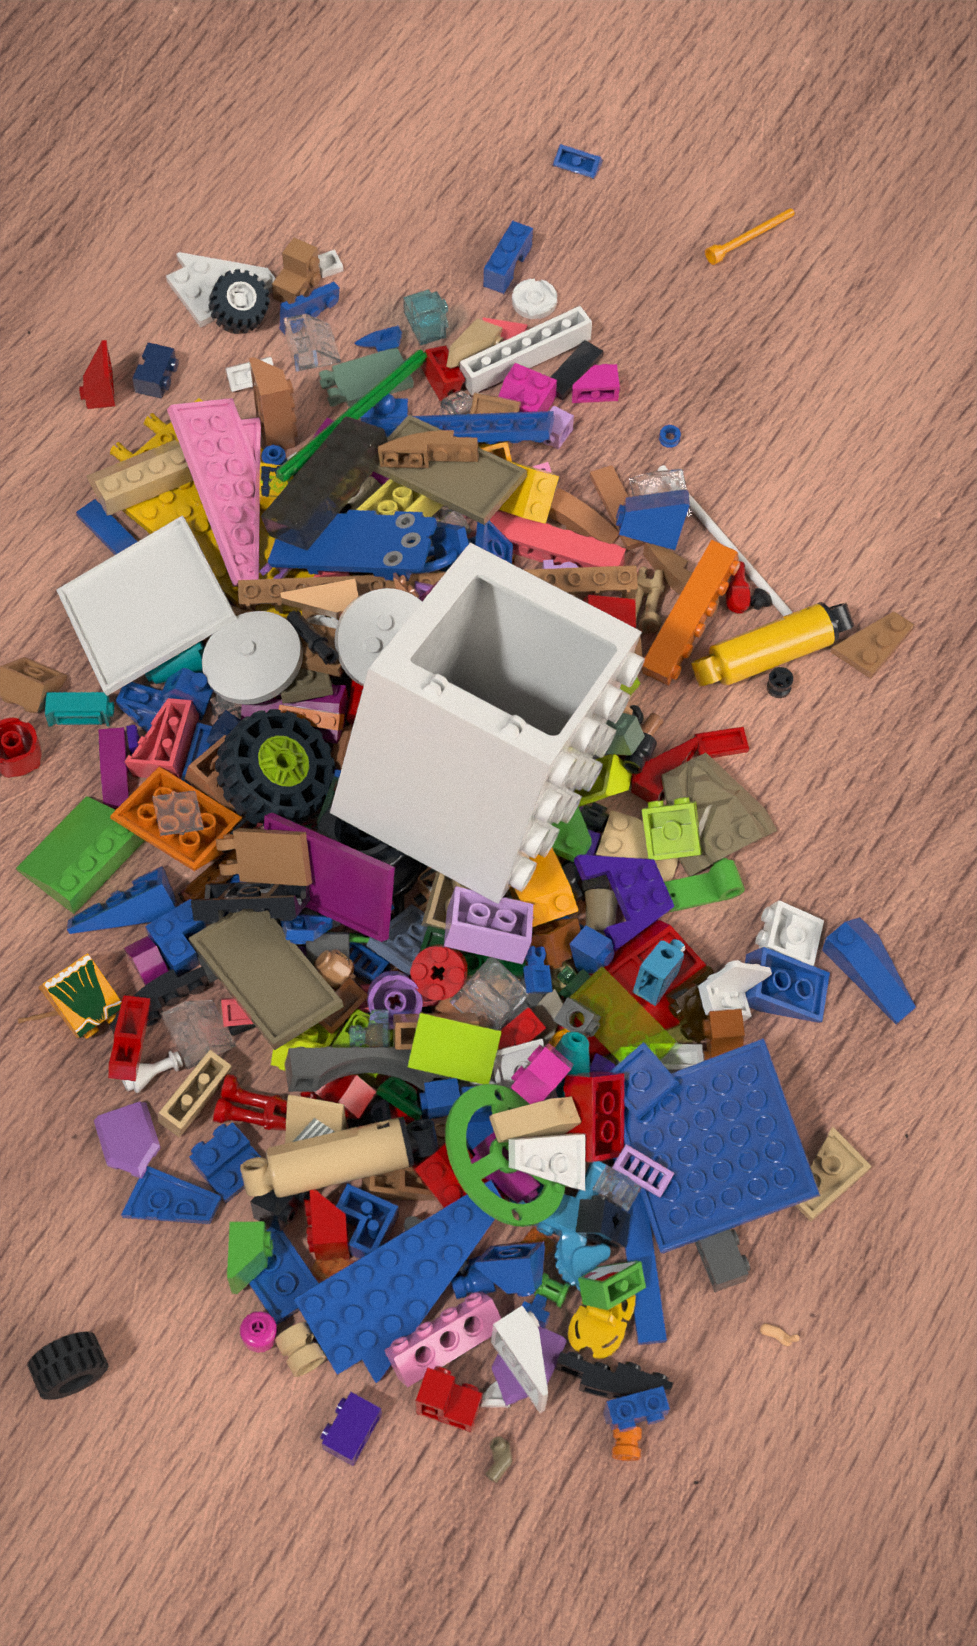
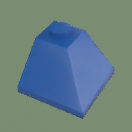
[475,1242,545,1297]

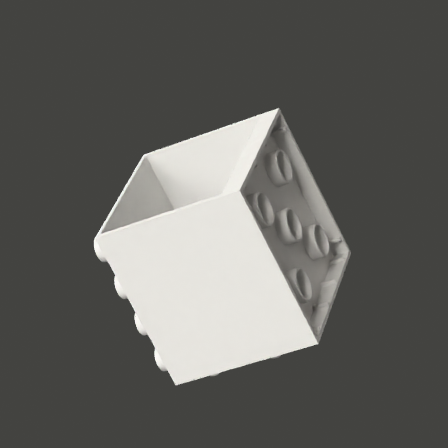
[330,543,645,904]

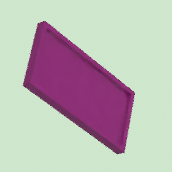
[264,813,395,942]

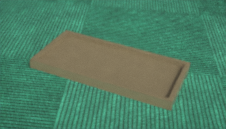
[366,415,527,525]
[189,909,344,1050]

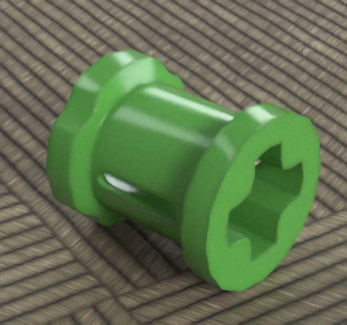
[535,1273,571,1308]

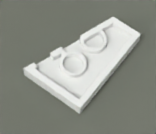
[509,1133,585,1191]

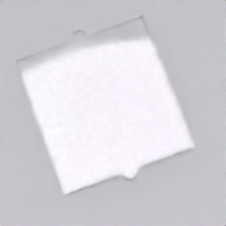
[153,791,203,836]

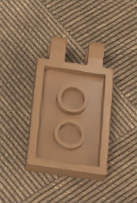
[216,828,312,886]

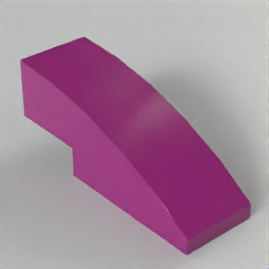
[98,727,130,810]

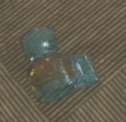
[350,1009,390,1048]

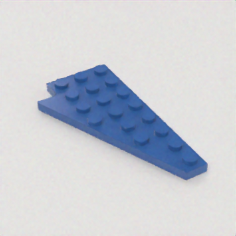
[293,1180,501,1383]

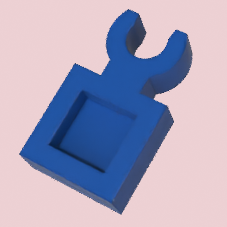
[523,946,553,994]

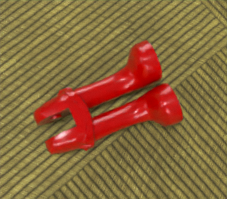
[213,1073,287,1131]

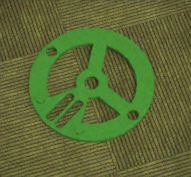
[445,1084,565,1227]

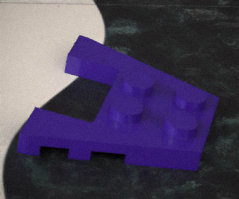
[574,855,674,952]

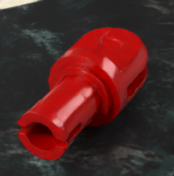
[726,561,751,614]

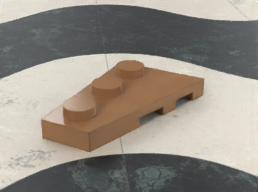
[830,611,914,679]

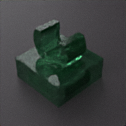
[556,966,591,999]

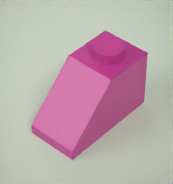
[572,364,620,403]

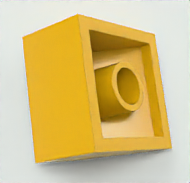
[499,460,559,524]

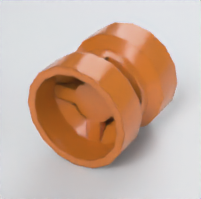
[612,1426,642,1461]

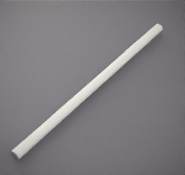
[657,465,793,616]

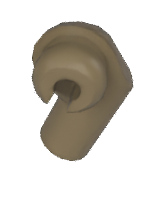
[485,1436,513,1483]

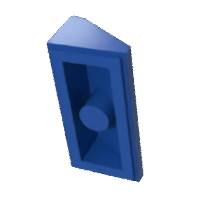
[553,144,603,179]

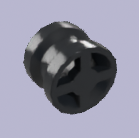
[767,667,793,698]

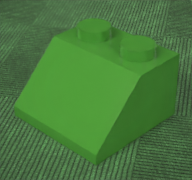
[227,1222,273,1294]

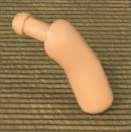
[760,1324,799,1346]

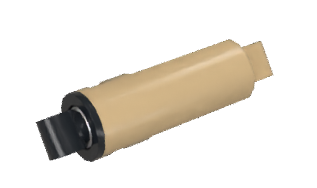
[240,1117,439,1198]

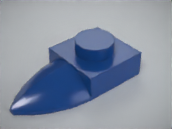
[355,326,402,352]

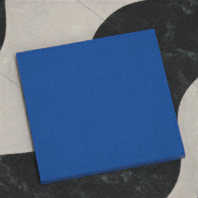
[624,1039,821,1254]

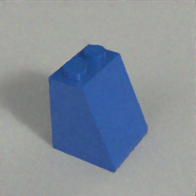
[616,489,690,550]

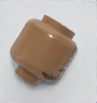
[314,949,355,989]

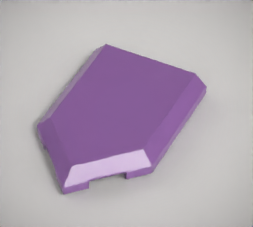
[94,1102,161,1179]
[491,1326,567,1406]

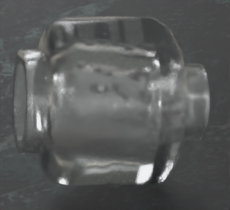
[439,391,473,415]

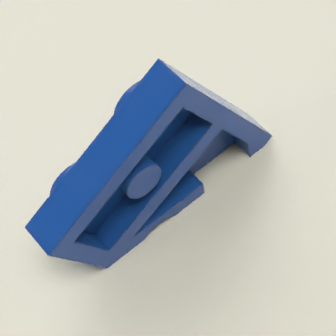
[116,682,164,733]
[281,915,333,944]

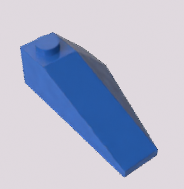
[67,866,177,934]
[822,917,916,1025]

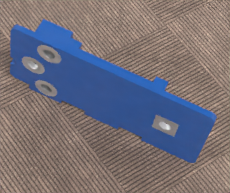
[268,508,437,581]

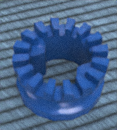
[659,425,681,448]

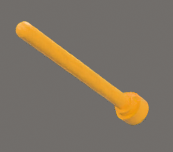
[705,208,795,265]

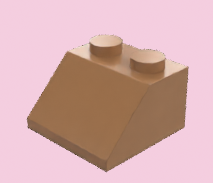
[0,657,68,713]

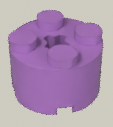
[367,971,423,1029]

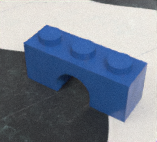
[483,220,533,294]

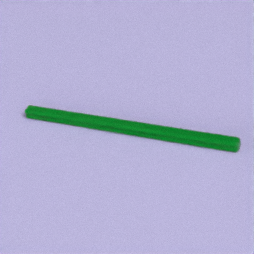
[276,349,427,482]

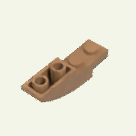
[378,430,479,468]

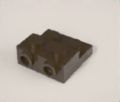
[665,965,715,1043]

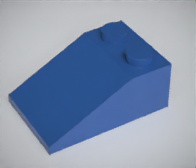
[745,947,830,1023]

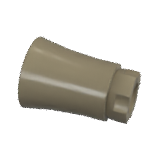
[584,889,619,937]

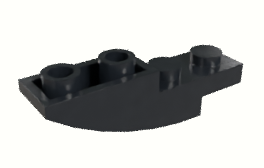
[110,966,209,1036]
[556,1351,673,1399]

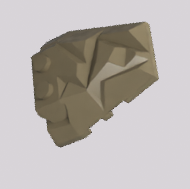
[661,753,777,877]

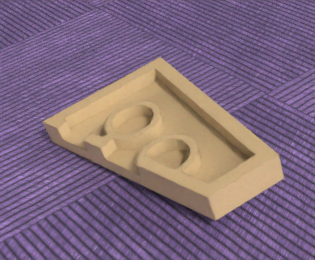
[795,1127,872,1222]

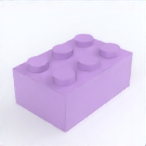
[444,886,533,964]

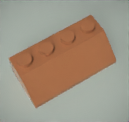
[249,357,298,450]

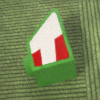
[578,1261,646,1310]

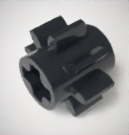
[581,802,609,833]

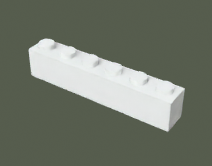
[460,306,592,395]

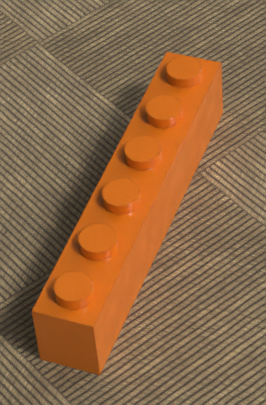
[641,539,740,686]

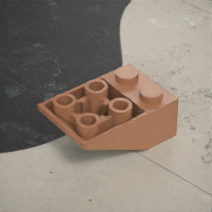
[185,735,249,828]

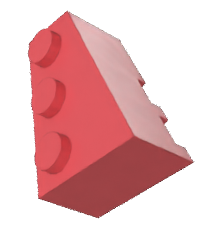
[124,698,200,779]

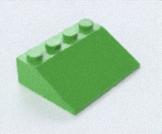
[16,796,144,914]

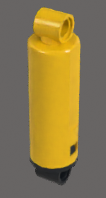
[691,602,854,687]

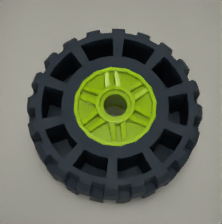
[215,709,335,827]

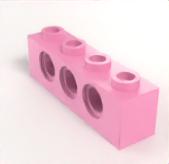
[384,1291,501,1387]

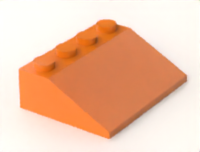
[110,766,242,871]

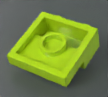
[642,797,702,860]

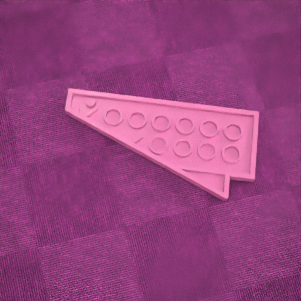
[167,398,261,587]

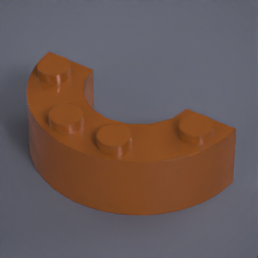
[702,1009,745,1061]

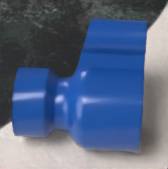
[451,1256,496,1300]

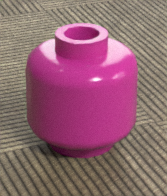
[240,1311,278,1353]

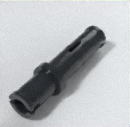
[286,610,338,665]

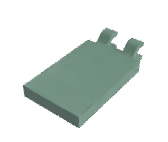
[319,347,414,407]

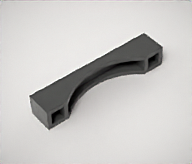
[285,1046,452,1092]

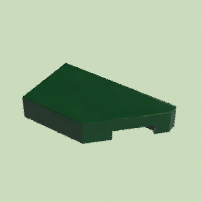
[376,1076,422,1120]

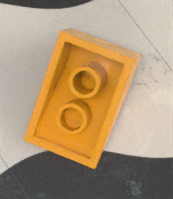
[509,848,578,927]

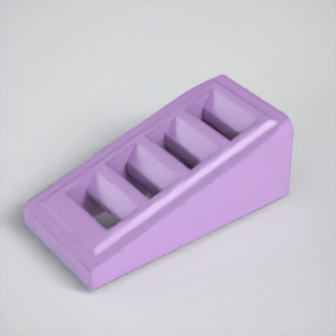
[612,1144,674,1198]

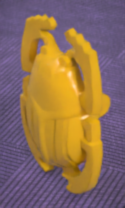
[568,1295,636,1359]

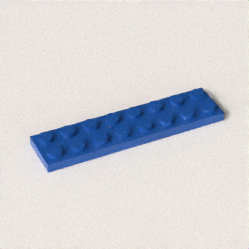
[360,411,554,446]

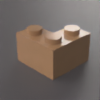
[272,237,321,304]

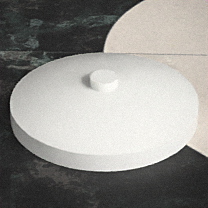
[202,611,303,705]

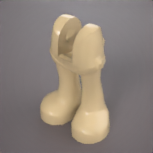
[630,566,665,634]

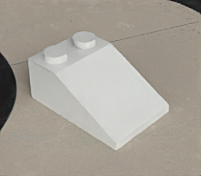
[491,1306,548,1413]

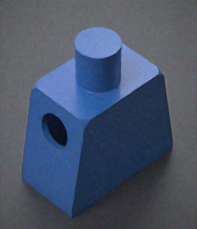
[158,668,213,720]

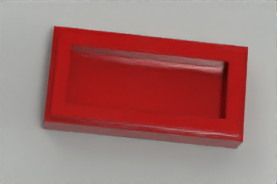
[694,726,749,758]

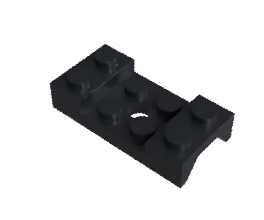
[191,882,311,924]

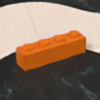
[279,704,345,731]

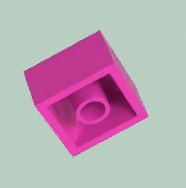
[498,363,557,412]

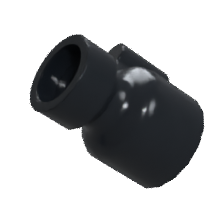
[622,732,657,774]

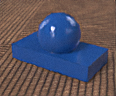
[360,393,408,422]

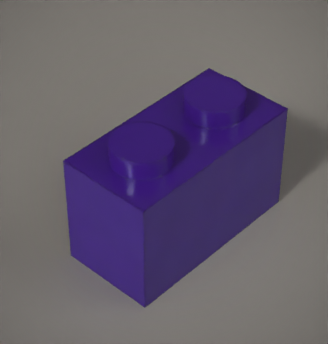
[320,1392,382,1466]

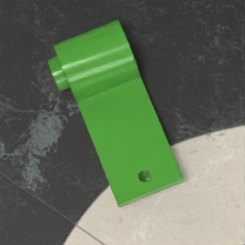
[664,858,745,912]

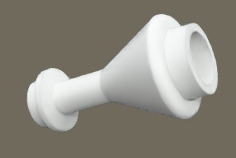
[122,1051,183,1093]

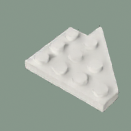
[166,252,276,328]

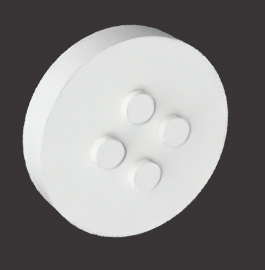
[335,588,422,687]

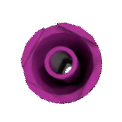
[470,1132,541,1204]

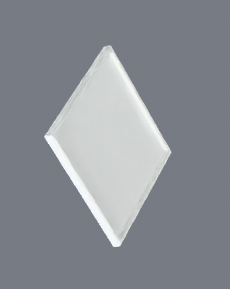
[56,515,237,696]

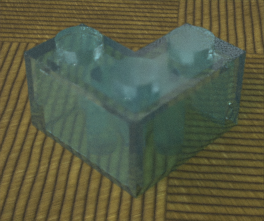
[403,289,449,346]

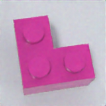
[511,1043,574,1104]

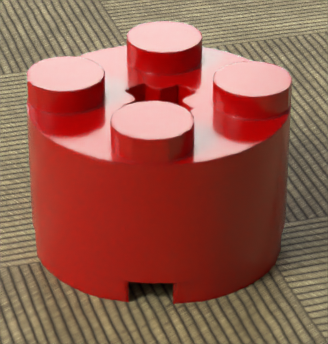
[0,717,42,778]
[410,944,468,1001]

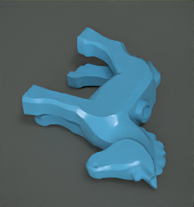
[509,1161,616,1291]

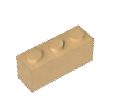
[158,1050,232,1138]

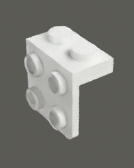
[698,960,772,1021]

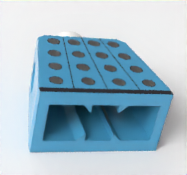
[633,939,685,1006]

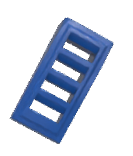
[349,942,391,984]

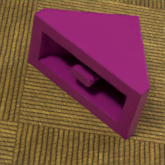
[124,936,168,985]

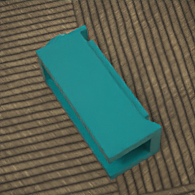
[45,692,114,727]

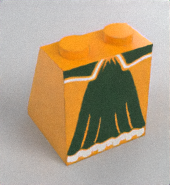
[38,953,122,1039]

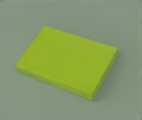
[407,1012,501,1084]

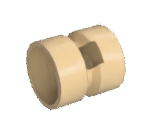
[275,1322,327,1377]

